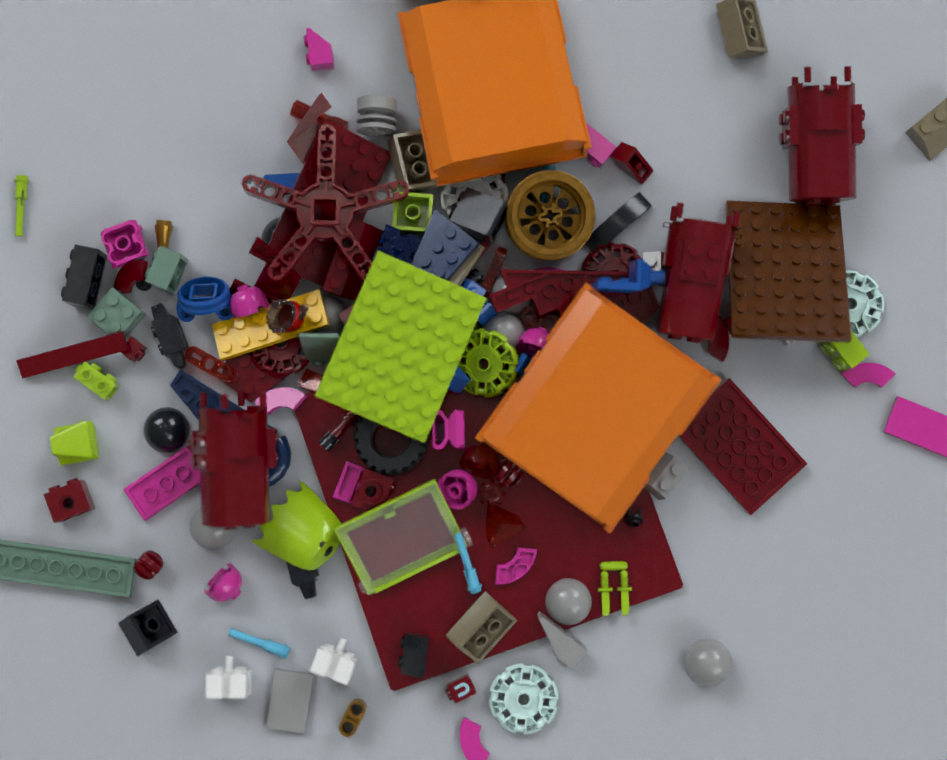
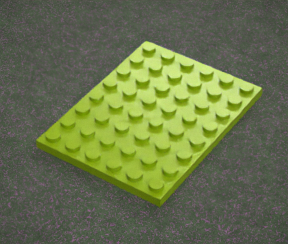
[315,251,487,443]

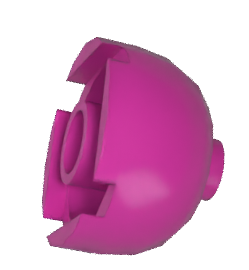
[230,284,270,318]
[516,327,549,359]
[438,469,478,510]
[204,563,242,602]

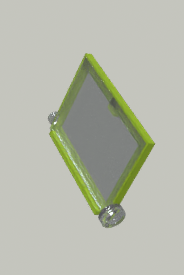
[334,479,473,596]

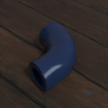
[269,436,292,487]

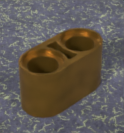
[339,699,367,737]

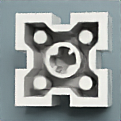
[310,638,358,685]
[206,656,252,698]

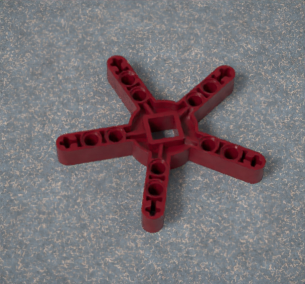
[241,124,409,283]

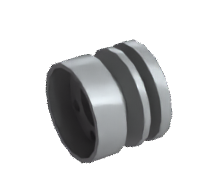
[356,95,397,137]

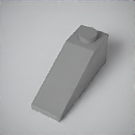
[537,611,587,669]

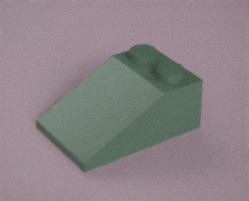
[299,333,341,366]

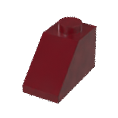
[610,142,654,185]

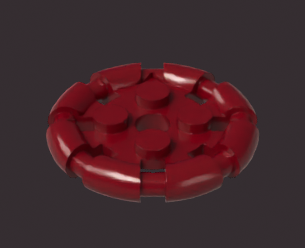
[581,242,643,272]
[251,332,313,377]

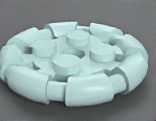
[846,270,884,338]
[488,663,559,735]

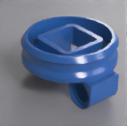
[176,276,233,322]

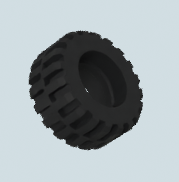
[353,416,428,476]

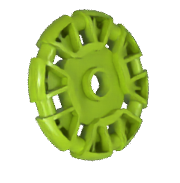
[458,329,519,398]

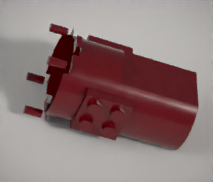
[779,66,865,205]
[656,202,742,343]
[190,391,278,530]

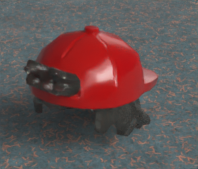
[266,299,309,334]

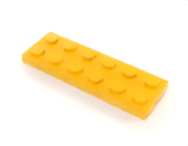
[212,289,330,361]

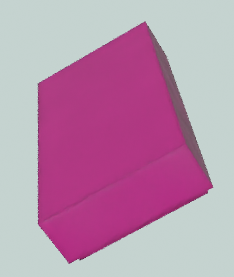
[333,461,362,503]

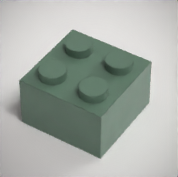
[145,246,189,295]
[87,287,146,338]

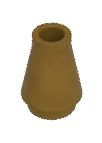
[154,220,173,248]

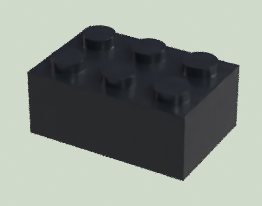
[61,244,107,310]

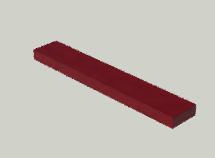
[16,331,129,379]

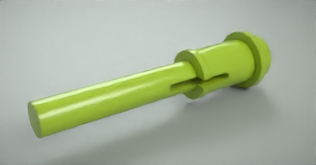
[14,175,30,237]

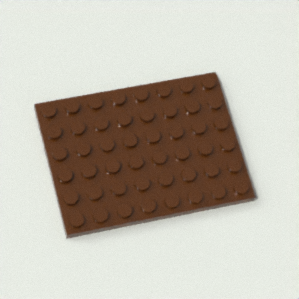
[725,201,852,343]

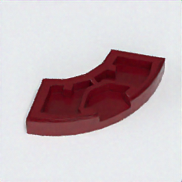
[113,260,148,294]
[706,315,729,362]

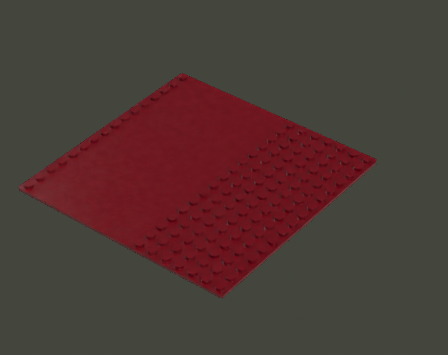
[295,309,683,691]

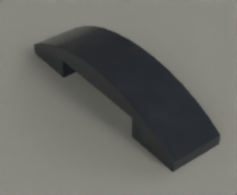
[585,192,652,253]

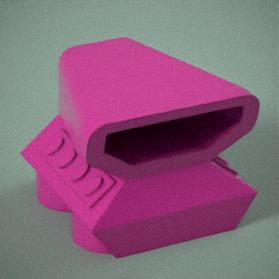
[100,220,149,269]
[432,409,465,450]

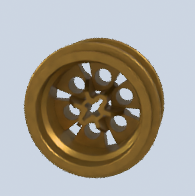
[505,170,596,261]

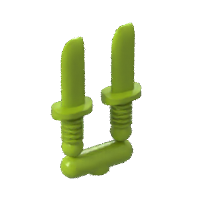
[598,561,632,616]

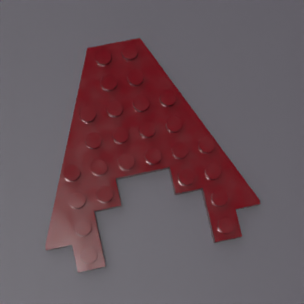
[489,269,660,325]

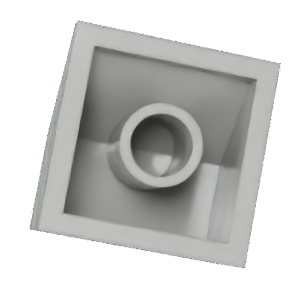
[644,452,689,500]

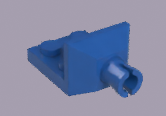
[590,259,666,294]

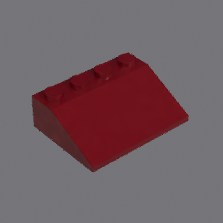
[320,218,393,303]

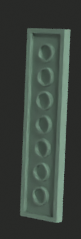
[0,539,137,597]

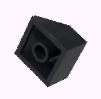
[118,600,178,657]
[398,632,430,679]

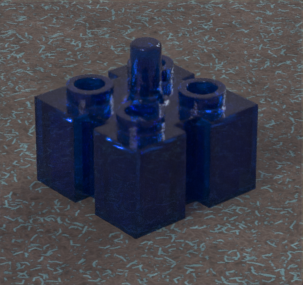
[371,224,422,265]

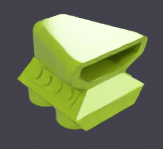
[50,420,100,466]

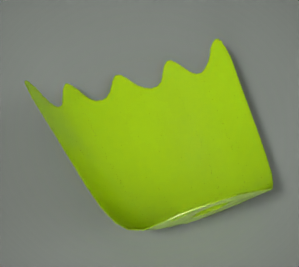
[252,481,341,570]

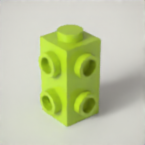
[74,362,120,401]

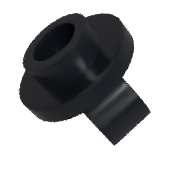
[624,507,644,527]

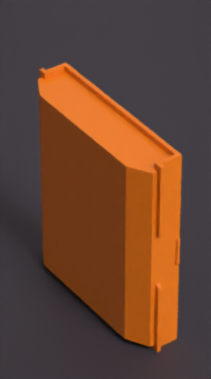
[397,0,592,187]
[475,283,722,533]

